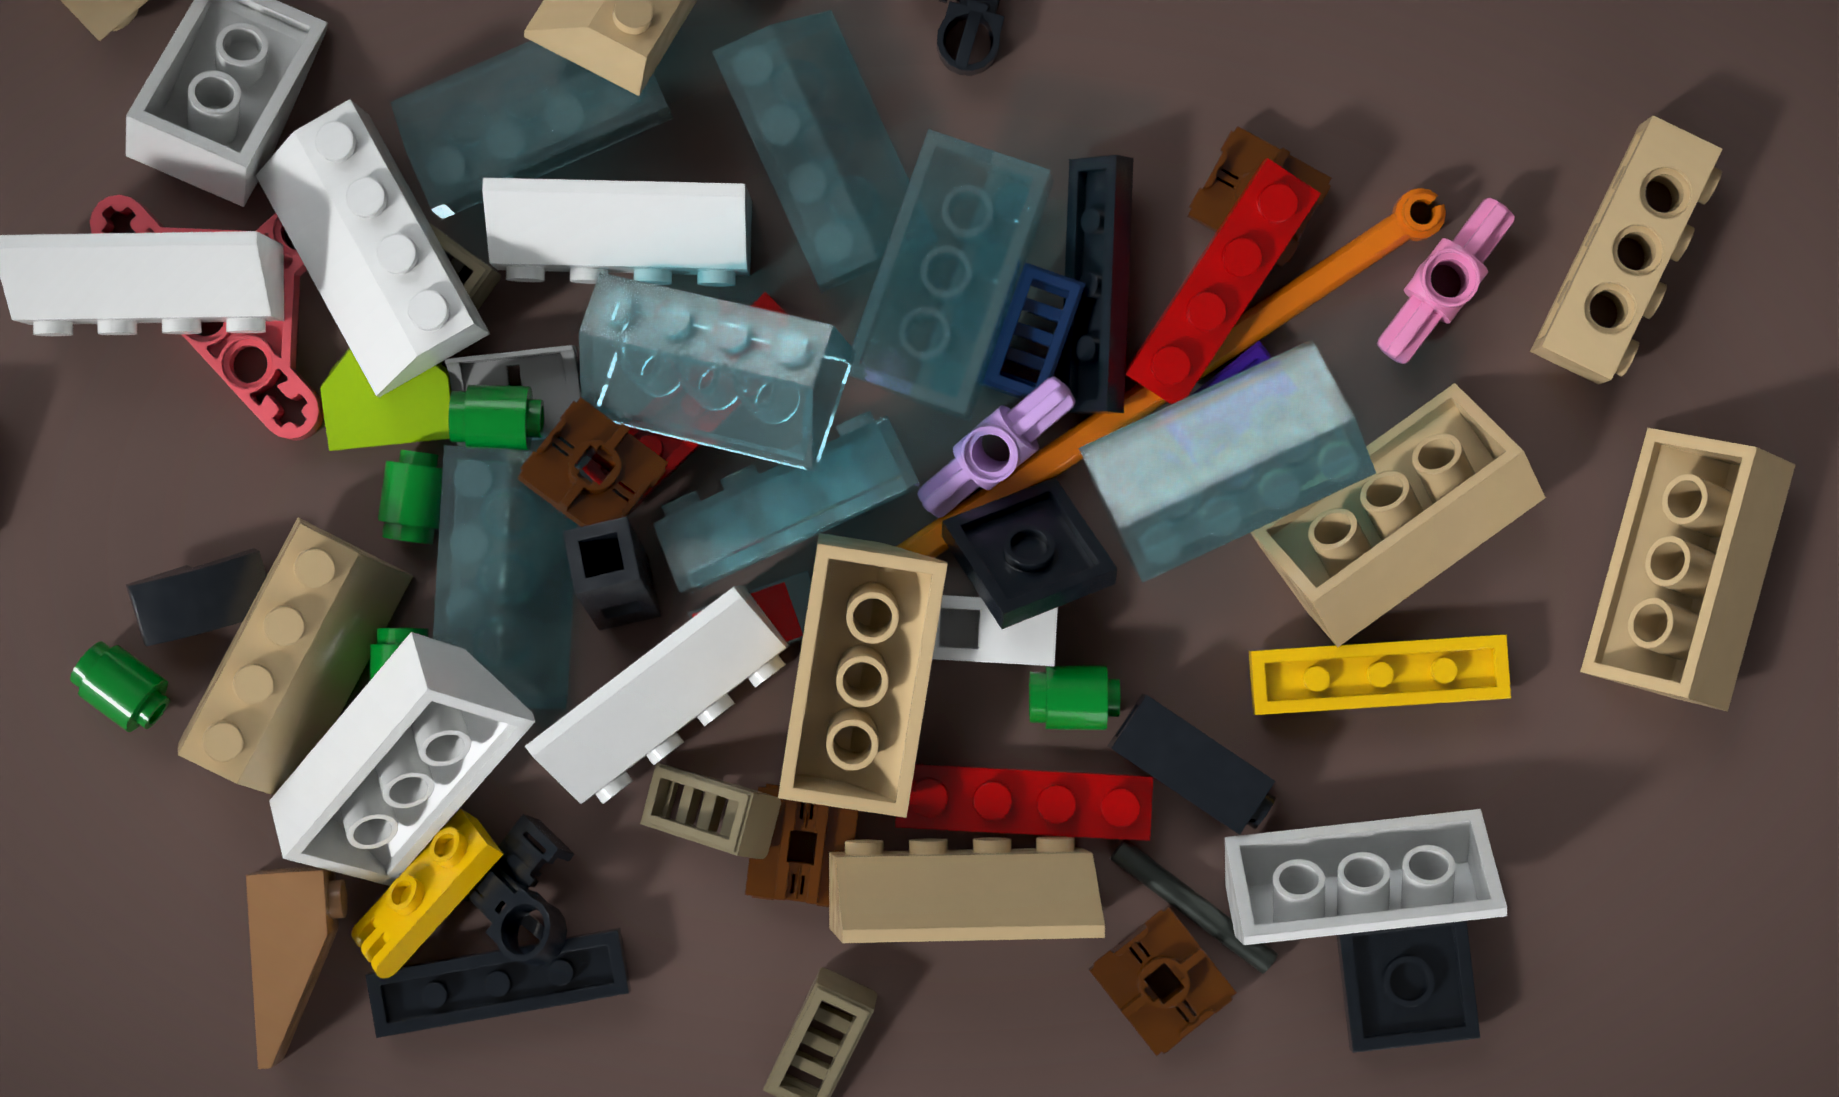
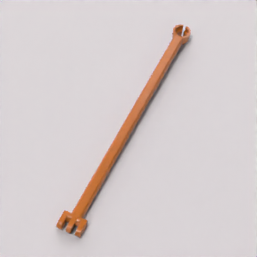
[895,188,1446,558]

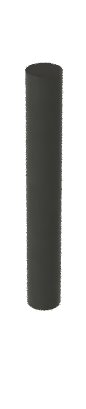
[1110,839,1278,974]

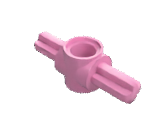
[1377,198,1515,364]

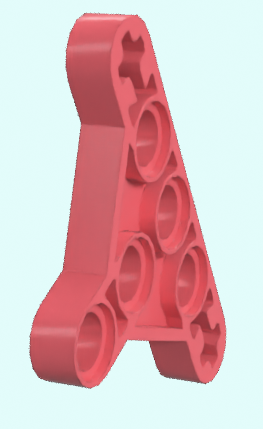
[90,195,324,441]

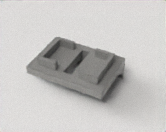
[445,345,582,449]

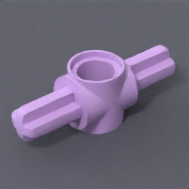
[917,377,1075,518]

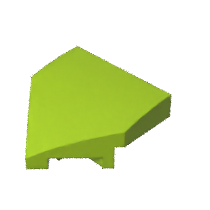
[320,347,452,451]

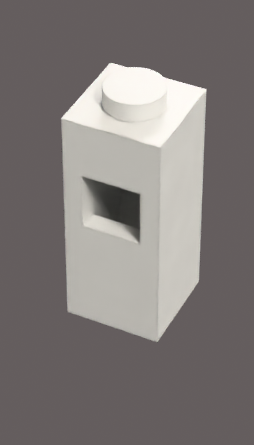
[932,595,1058,666]

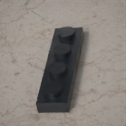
[1061,155,1134,414]
[365,928,631,1038]

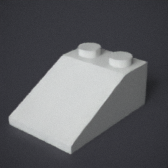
[126,0,328,207]

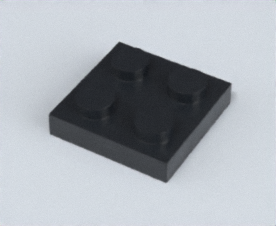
[941,477,1117,629]
[1336,921,1480,1053]

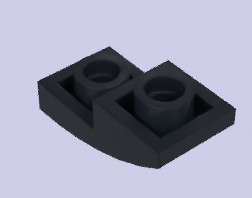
[126,548,267,646]

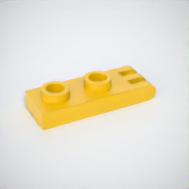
[351,809,503,978]

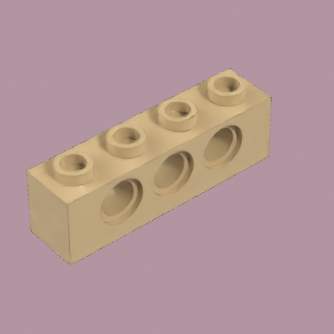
[1530,116,1722,385]

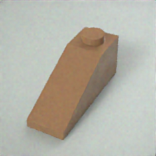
[246,867,347,1069]

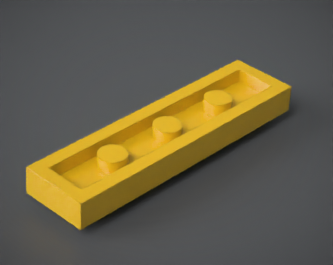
[1249,634,1511,715]

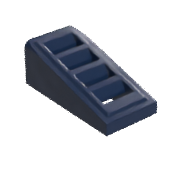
[982,262,1086,400]

